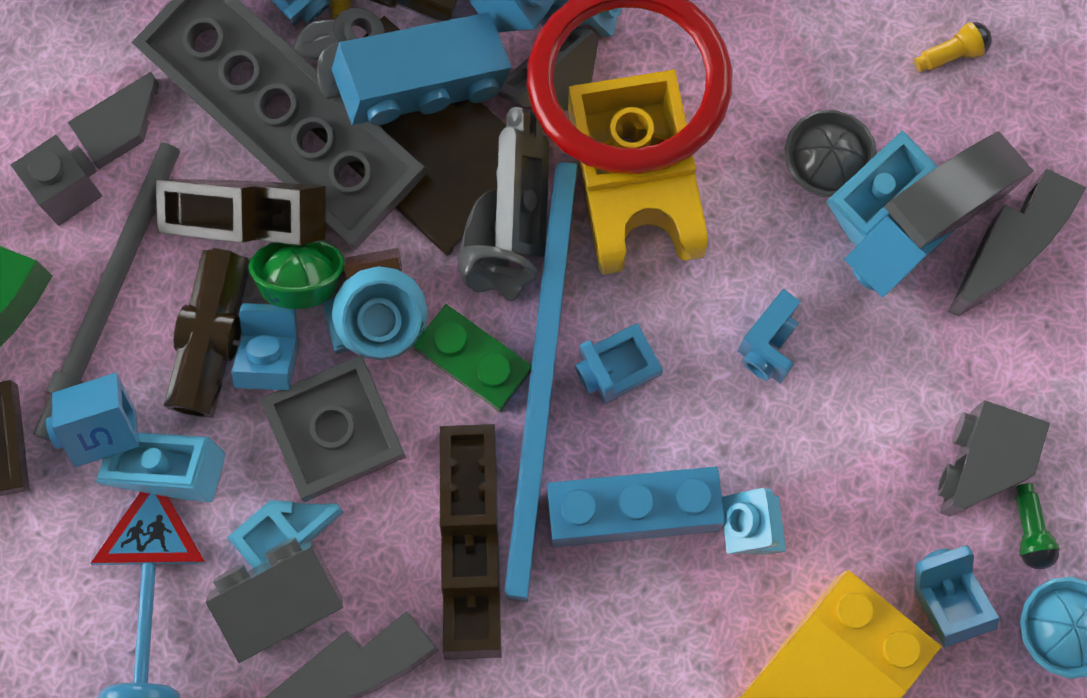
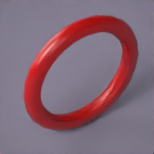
[527,0,733,174]

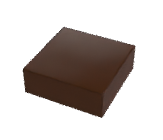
[344,248,402,279]

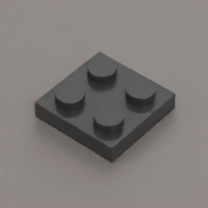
[260,355,406,502]

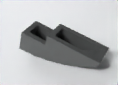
[884,131,1034,249]
[948,169,1087,316]
[265,611,439,698]

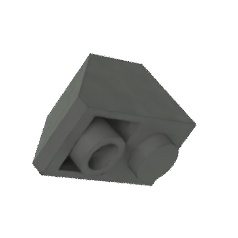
[937,400,1050,517]

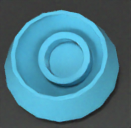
[332,266,428,361]
[1020,577,1087,679]

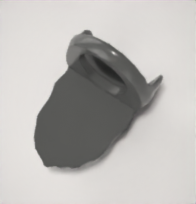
[457,189,537,302]

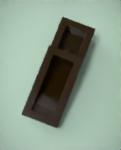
[156,179,326,245]

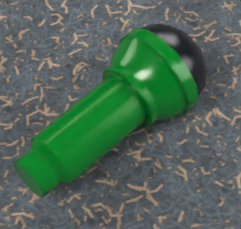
[1016,483,1060,569]

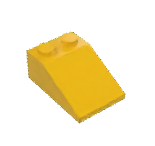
[739,570,942,698]

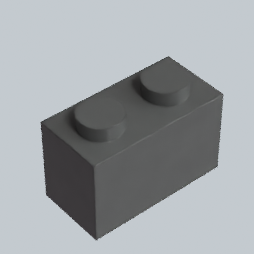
[206,537,343,663]

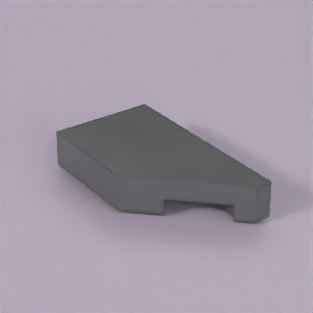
[68,72,159,169]

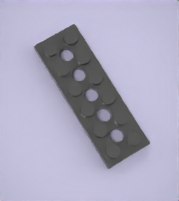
[131,0,428,250]

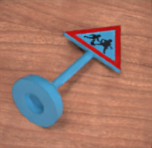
[90,492,206,698]

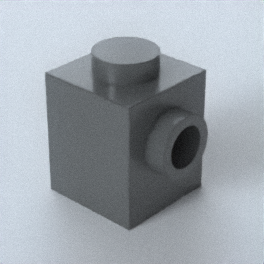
[11,135,103,226]

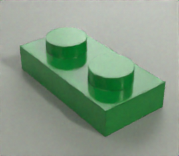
[413,304,532,413]

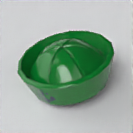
[248,240,345,309]

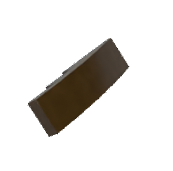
[440,424,502,660]

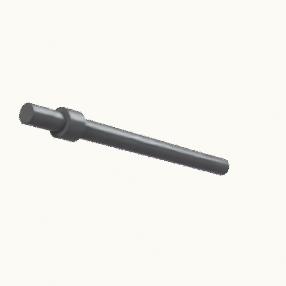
[33,143,180,442]

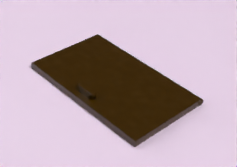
[311,16,506,256]

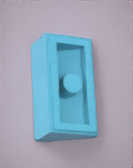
[826,130,938,246]

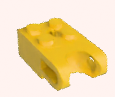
[568,69,708,275]

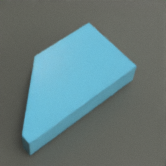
[227,500,344,568]

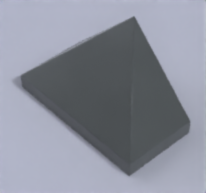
[498,26,599,111]

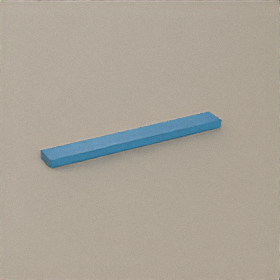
[505,162,577,602]

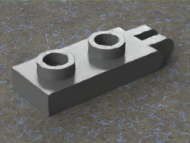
[494,107,549,257]

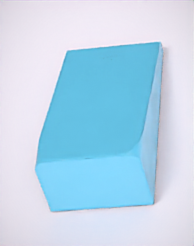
[96,433,225,502]

